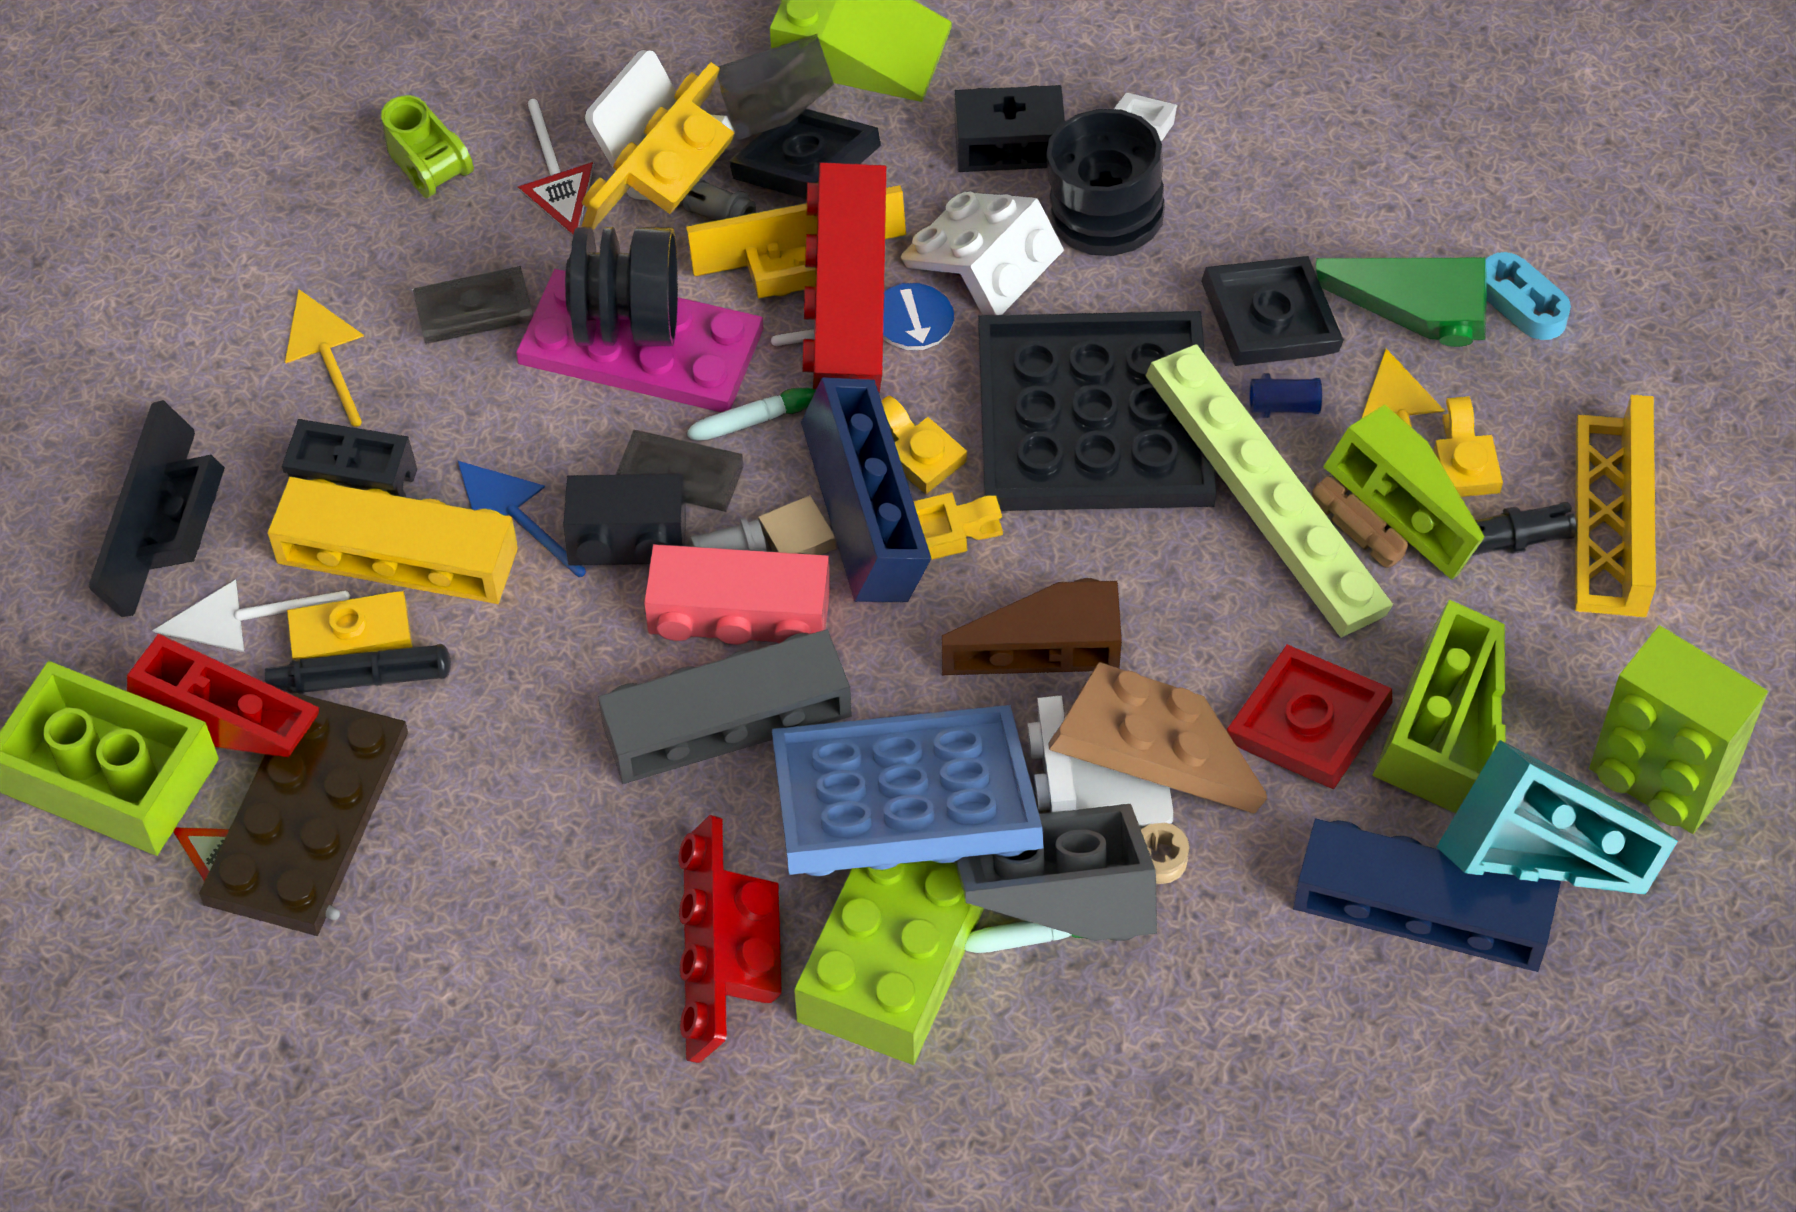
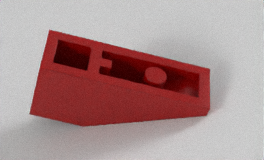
[127,633,319,757]

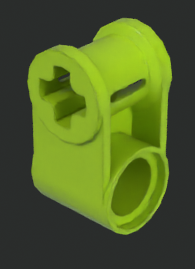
[381,95,474,198]

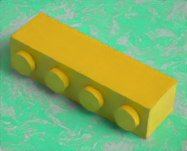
[268,477,518,604]

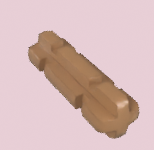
[1312,476,1408,568]

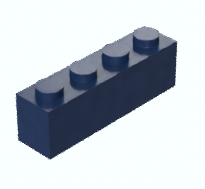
[801,378,932,602]
[1293,818,1561,972]

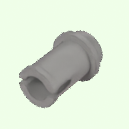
[690,517,767,552]

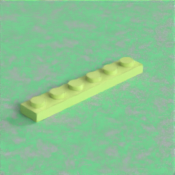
[1146,344,1393,638]

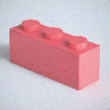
[644,544,830,645]

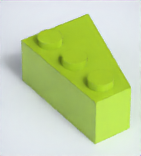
[1372,600,1506,813]

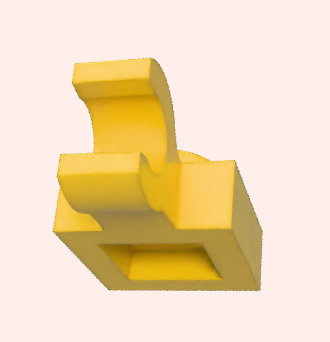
[881,395,967,494]
[1433,396,1503,497]
[913,492,1003,560]

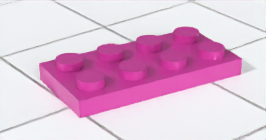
[516,268,764,412]

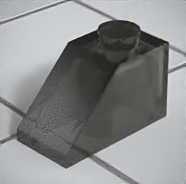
[718,34,834,140]

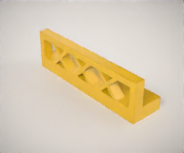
[1575,395,1656,617]

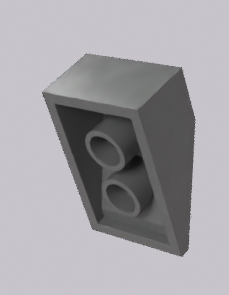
[955,803,1157,941]

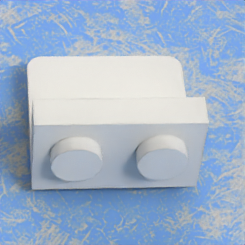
[585,50,736,200]
[901,192,1064,315]
[1027,695,1173,829]

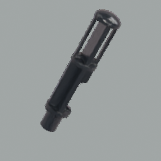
[265,644,451,694]

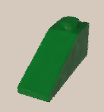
[1316,257,1487,347]

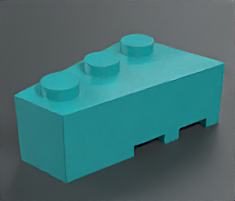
[1436,740,1678,895]

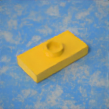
[287,590,413,660]

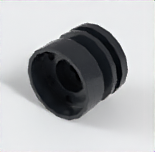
[1046,109,1165,256]
[565,227,678,346]

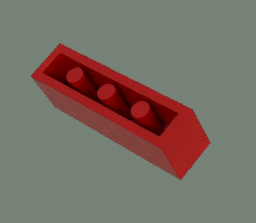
[802,163,887,393]

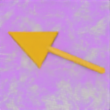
[285,289,364,427]
[1361,348,1444,427]

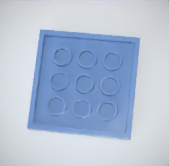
[772,705,1043,876]

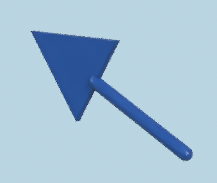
[457,460,586,577]

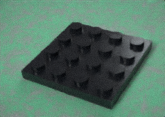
[978,311,1216,511]

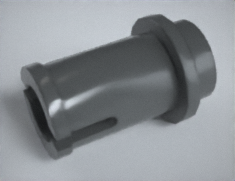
[683,179,756,221]

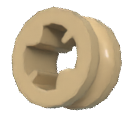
[1141,823,1189,884]

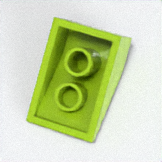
[770,0,952,102]

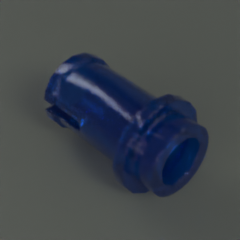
[1249,373,1322,418]

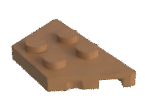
[1048,662,1267,813]

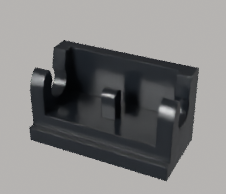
[282,419,417,498]

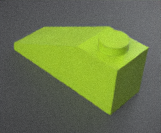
[1323,405,1485,580]

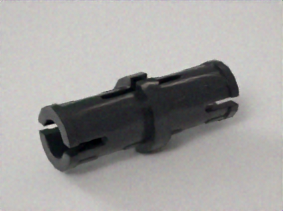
[1472,502,1576,556]

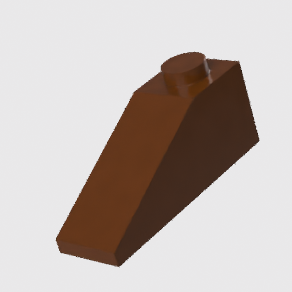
[942,578,1122,676]

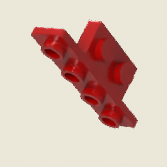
[678,815,782,1063]

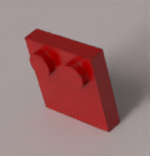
[1227,644,1393,790]

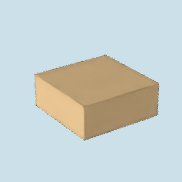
[758,495,836,555]

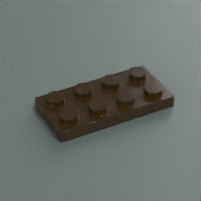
[199,692,408,936]

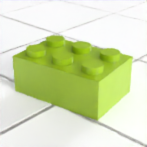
[1589,625,1768,834]
[0,661,219,856]
[794,860,984,1065]

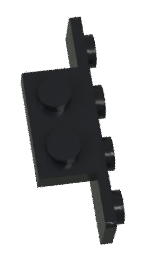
[89,400,225,617]

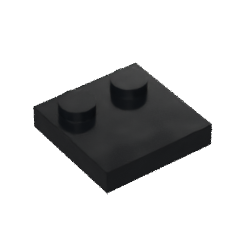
[729,106,881,200]
[1201,256,1344,366]

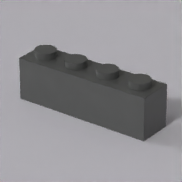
[598,629,852,784]

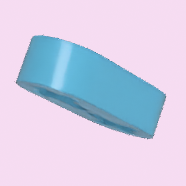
[1486,252,1571,340]

